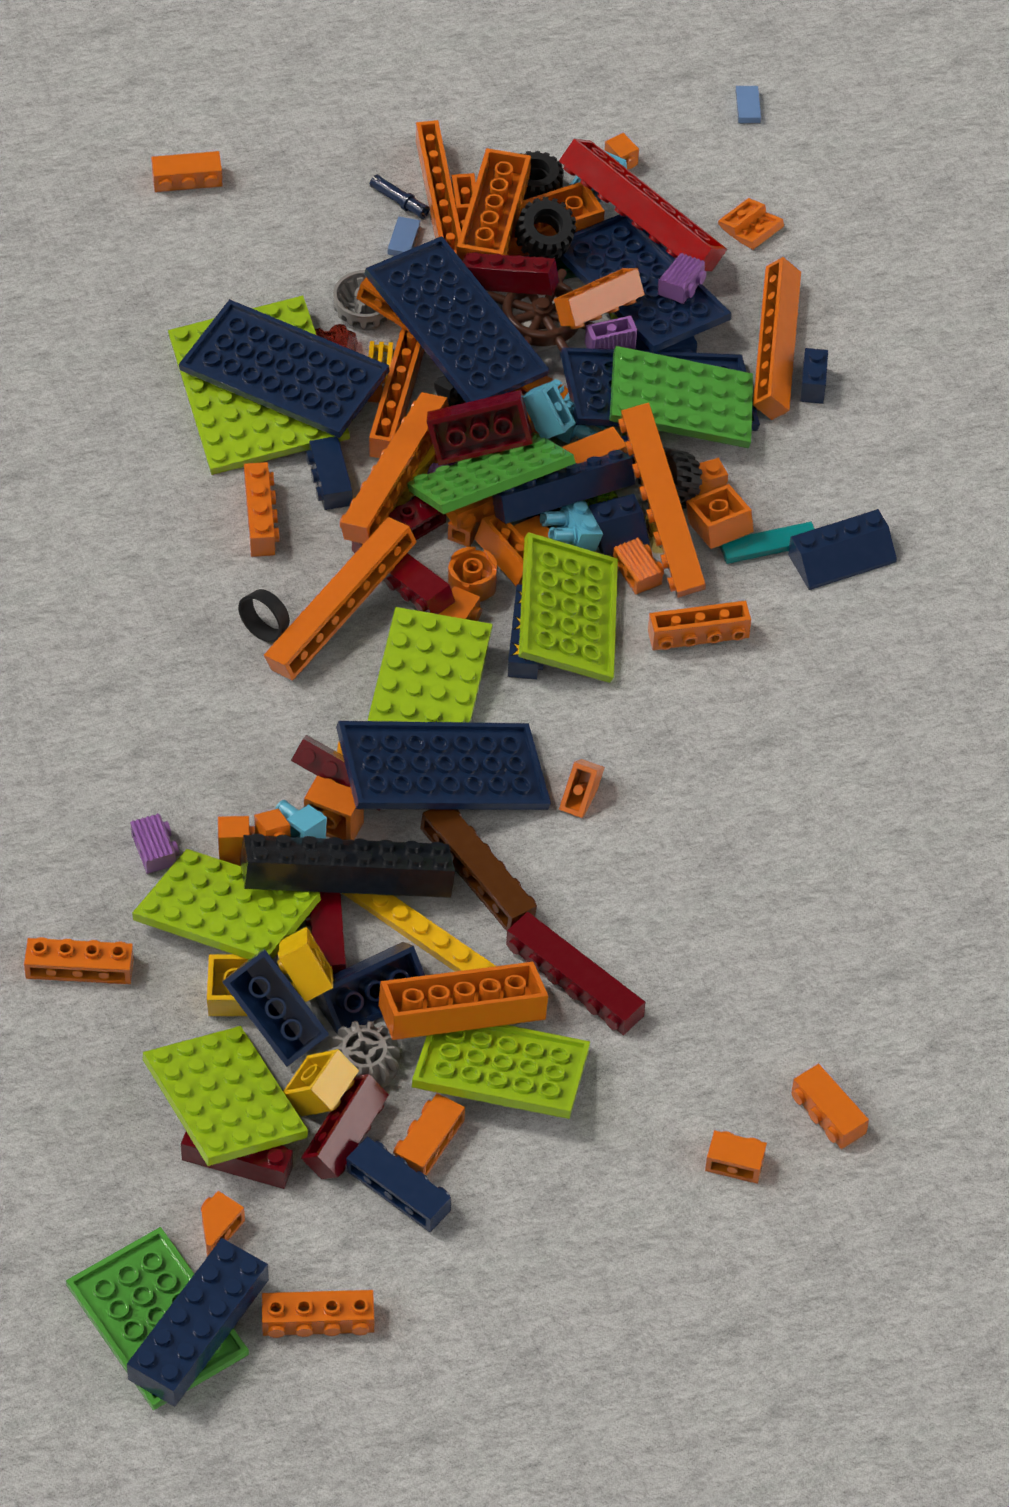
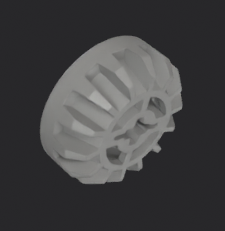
[333,270,389,329]
[328,1021,400,1088]

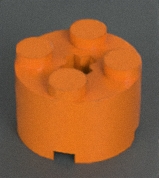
[448,546,497,602]

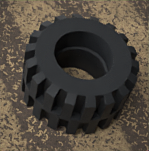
[520,151,564,200]
[515,197,576,259]
[638,447,702,510]

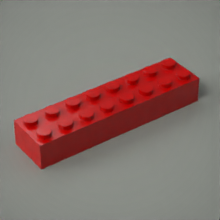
[559,139,728,272]

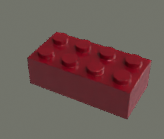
[426,390,533,466]

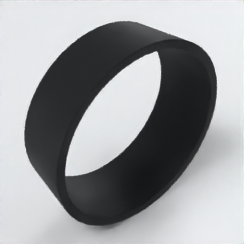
[238,589,290,642]

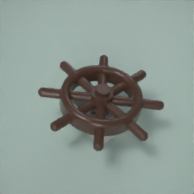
[488,269,594,352]

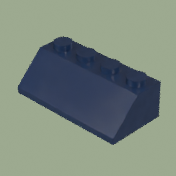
[788,509,897,590]
[316,942,425,1034]
[222,948,329,1067]

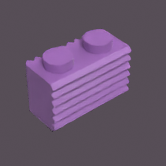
[658,253,707,304]
[585,316,637,350]
[130,813,179,874]

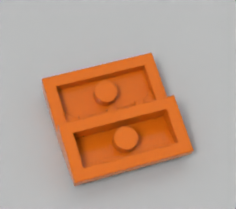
[718,198,784,250]

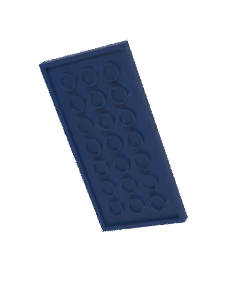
[559,214,731,353]
[364,236,550,403]
[179,299,390,438]
[560,347,760,431]
[336,721,551,810]

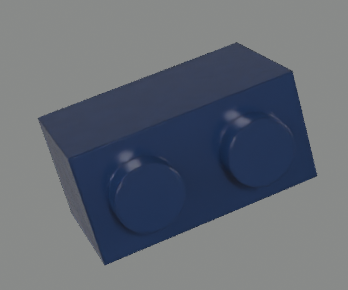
[800,348,828,404]

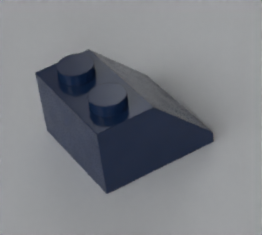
[588,494,650,557]

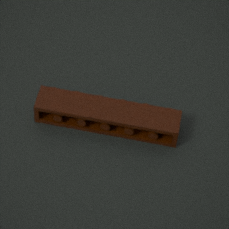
[420,809,537,931]

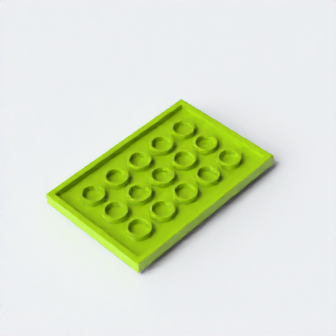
[519,532,618,683]
[367,607,493,722]
[132,849,321,959]
[412,1025,590,1119]
[142,1026,308,1166]

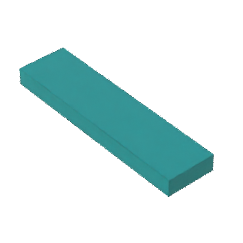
[719,521,815,564]

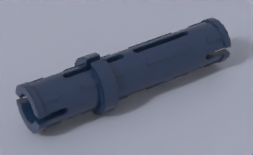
[369,174,430,219]

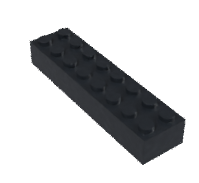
[240,834,455,898]

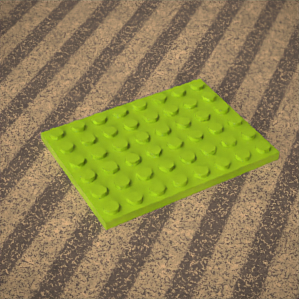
[168,295,350,475]

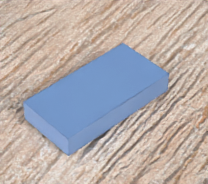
[735,86,761,123]
[388,216,420,256]

